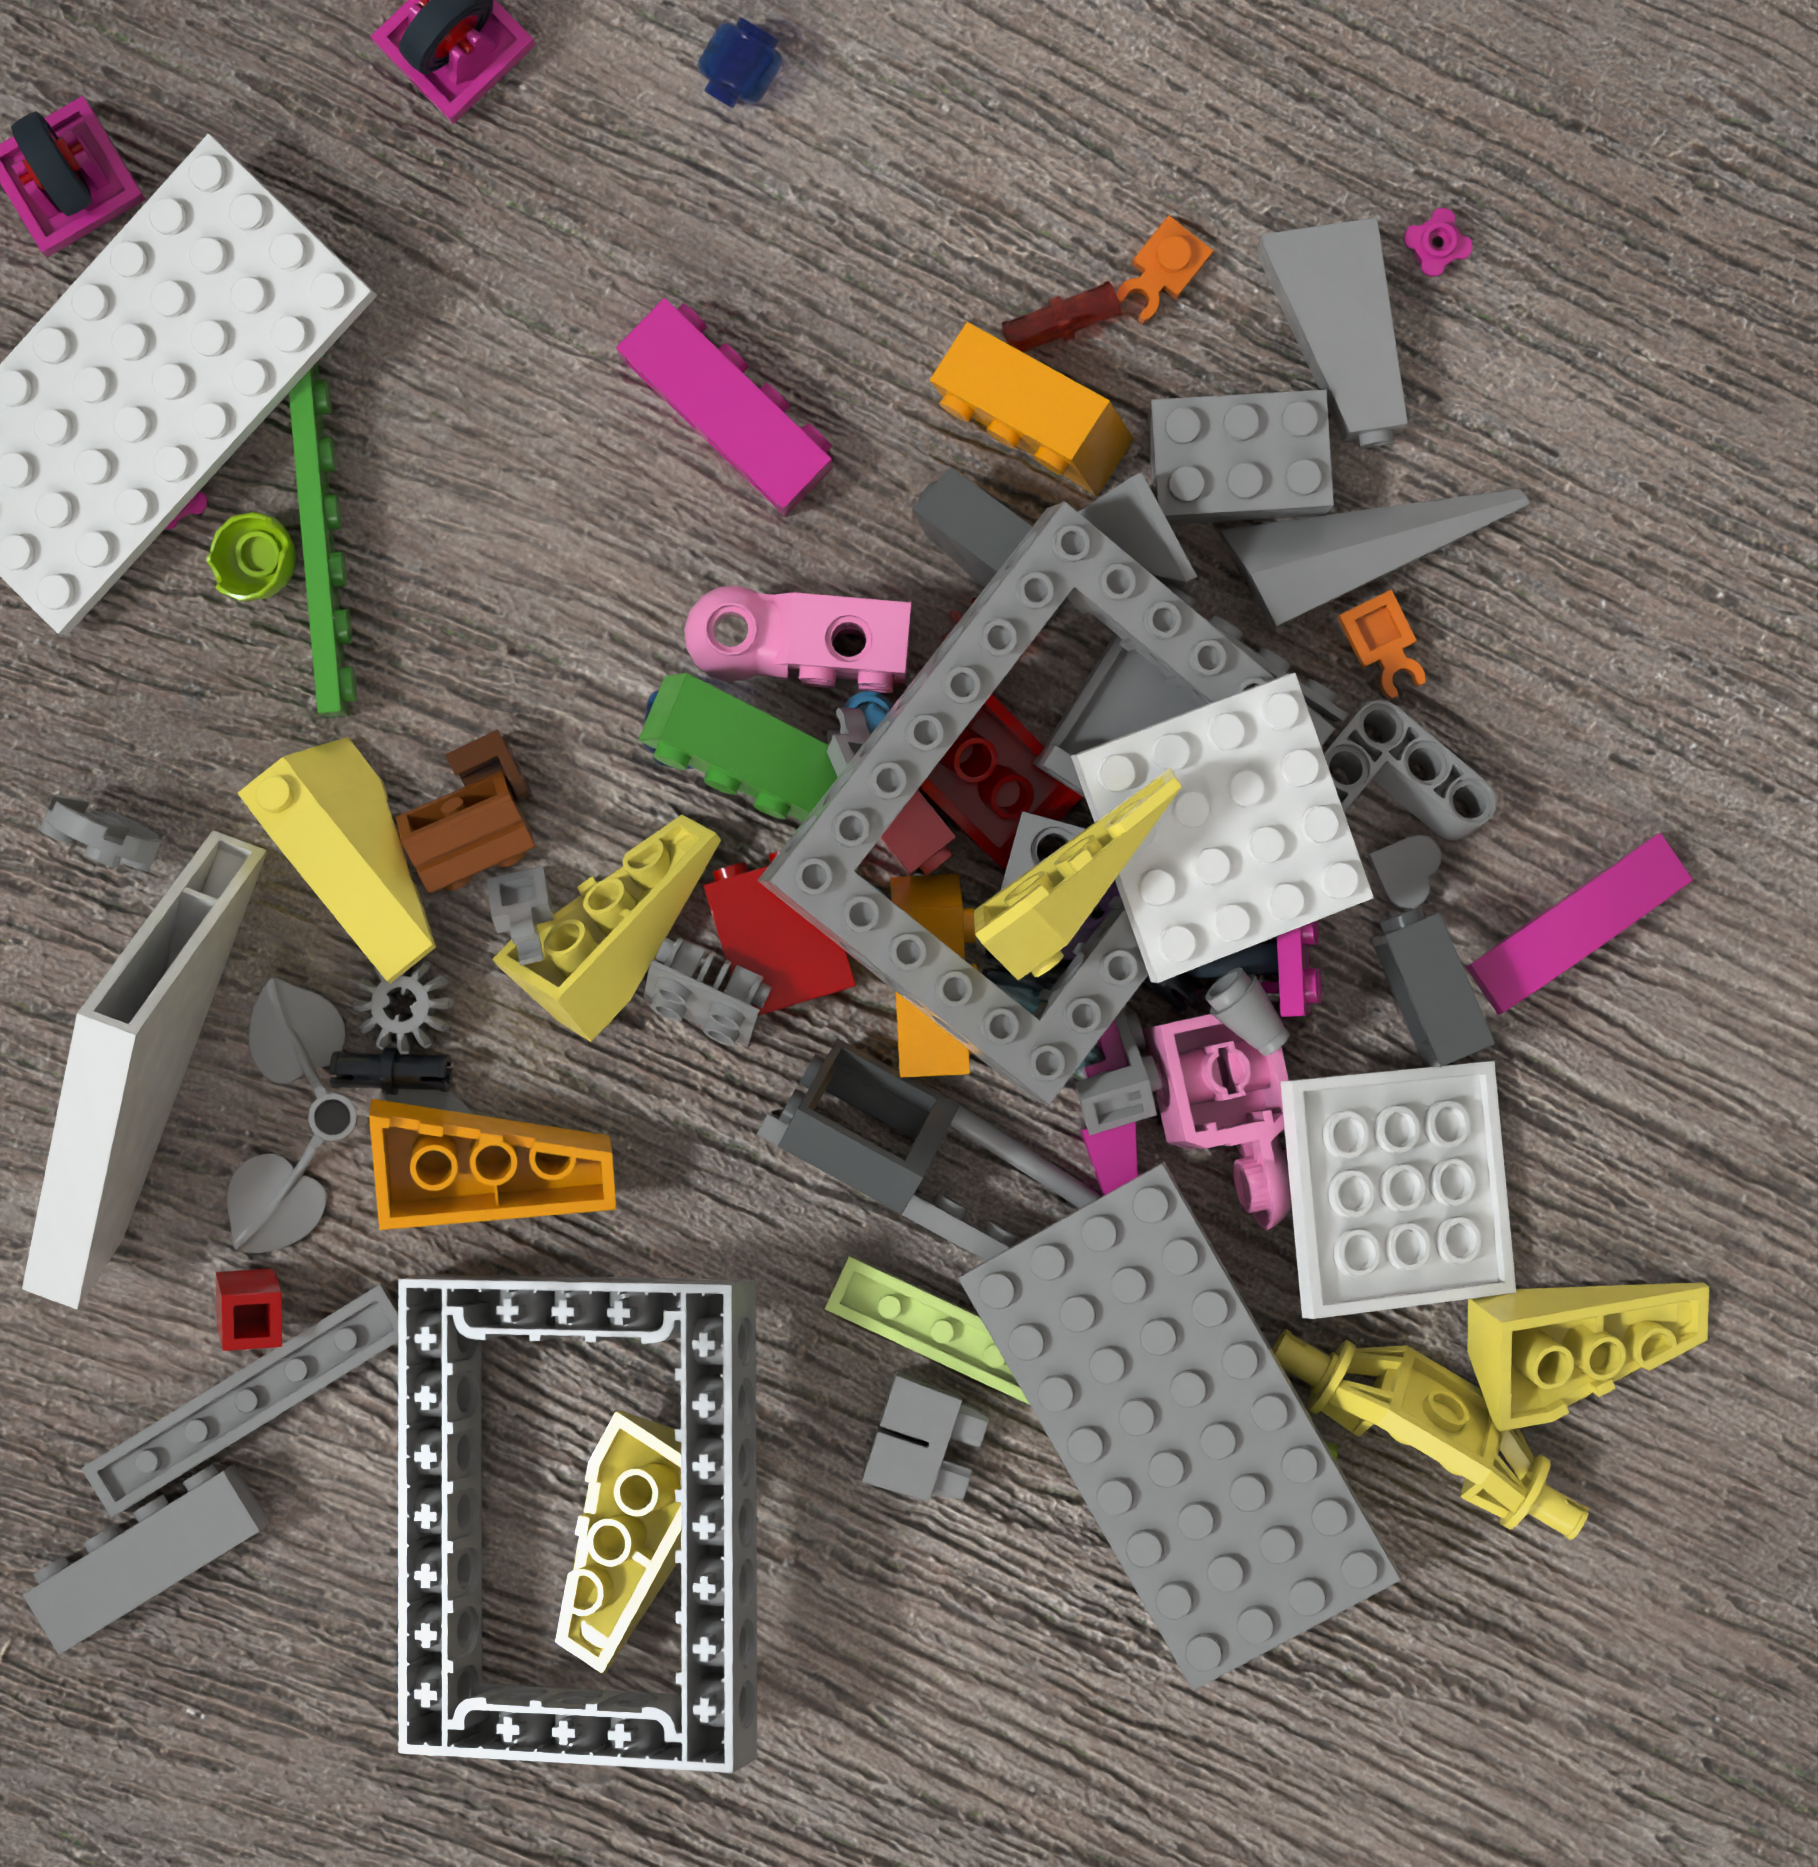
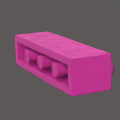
[616,297,833,517]

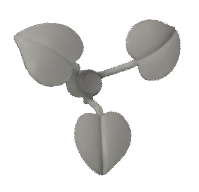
[227,978,473,1253]

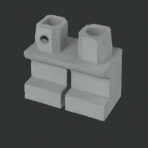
[862,1370,989,1501]

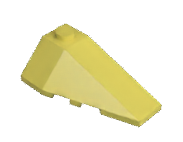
[492,815,721,1042]

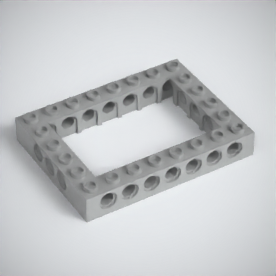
[757,502,1335,1105]
[398,1274,757,1773]

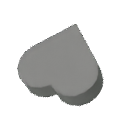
[1367,835,1442,909]

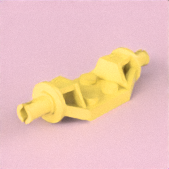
[1272,1329,1589,1540]

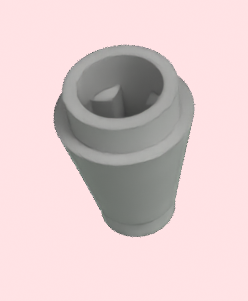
[1205,967,1290,1056]

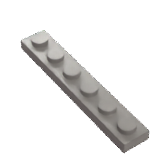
[81,1283,398,1518]

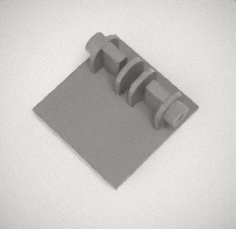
[643,937,772,1047]

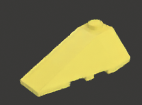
[238,737,436,984]
[974,768,1182,980]
[1467,1282,1709,1432]
[555,1410,681,1674]

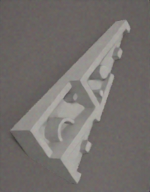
[1220,488,1530,631]

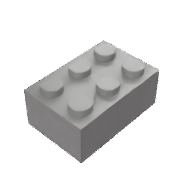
[1147,389,1334,525]

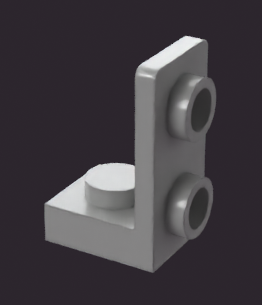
[1075,1009,1162,1136]

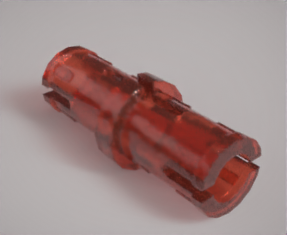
[1001,280,1122,353]

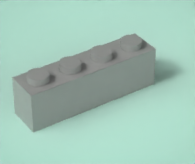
[23,1464,270,1655]

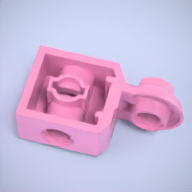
[684,585,911,693]
[1142,1002,1292,1231]

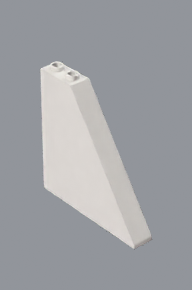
[22,830,267,1309]

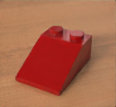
[918,694,1082,872]

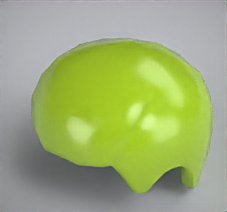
[206,512,296,602]

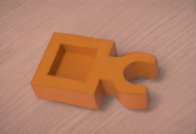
[1115,215,1214,325]
[1337,589,1426,700]

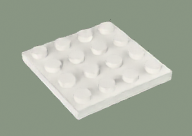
[1071,673,1374,983]
[1280,1061,1516,1319]

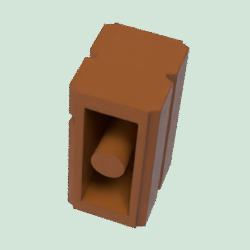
[395,770,536,894]

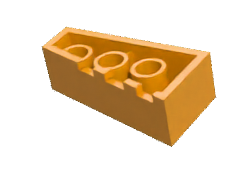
[369,1099,616,1230]

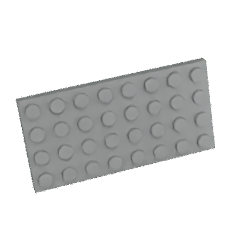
[958,1161,1401,1691]

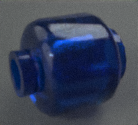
[697,16,783,109]

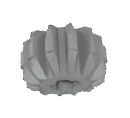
[353,960,455,1054]

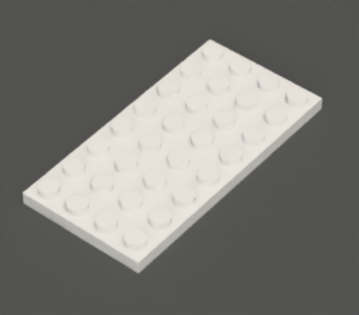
[0,134,377,636]

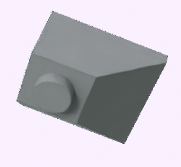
[1078,472,1197,593]

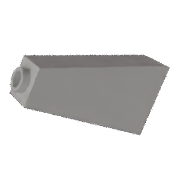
[1256,217,1408,448]

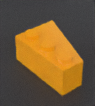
[930,322,1134,497]
[890,874,977,1078]

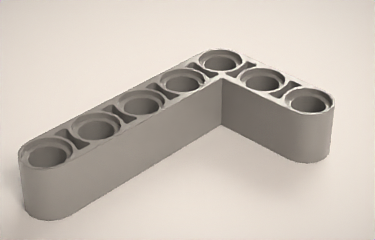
[1323,700,1496,841]

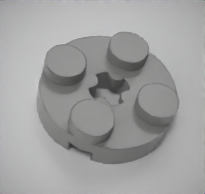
[39,794,162,872]

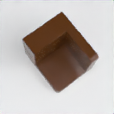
[445,729,534,803]

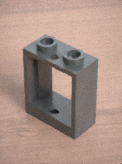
[1370,907,1495,1067]
[778,1038,960,1214]

